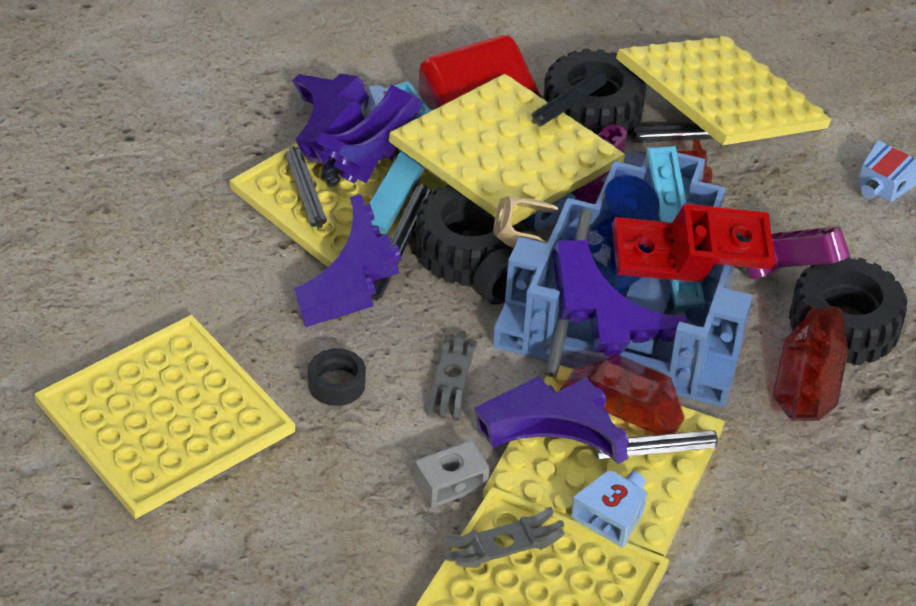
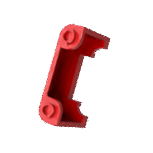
[418,35,542,110]

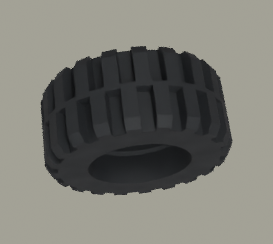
[543,49,646,135]
[415,184,526,287]
[789,256,908,366]

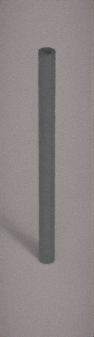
[545,209,592,377]

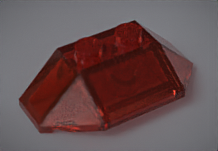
[772,308,848,421]
[560,355,685,435]

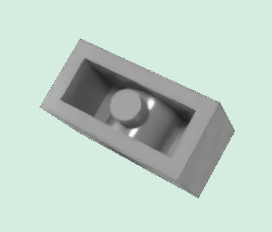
[414,440,489,508]

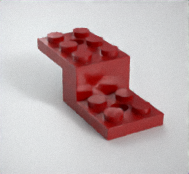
[612,204,776,282]

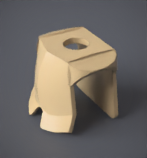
[493,196,558,248]

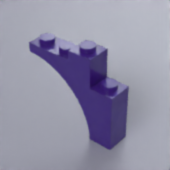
[292,73,369,164]
[316,84,423,184]
[294,194,402,327]
[552,240,688,356]
[474,376,629,464]

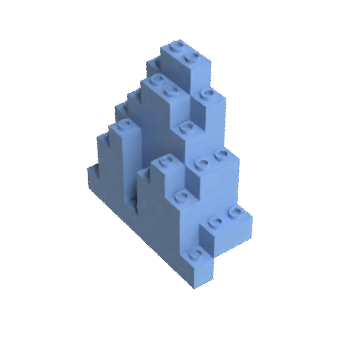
[493,146,753,408]

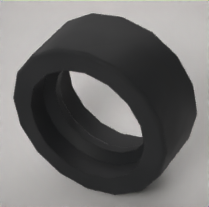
[473,248,513,304]
[308,348,366,406]

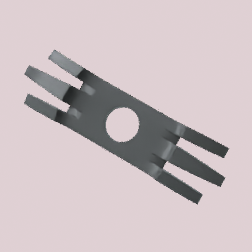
[426,331,478,420]
[443,507,565,568]

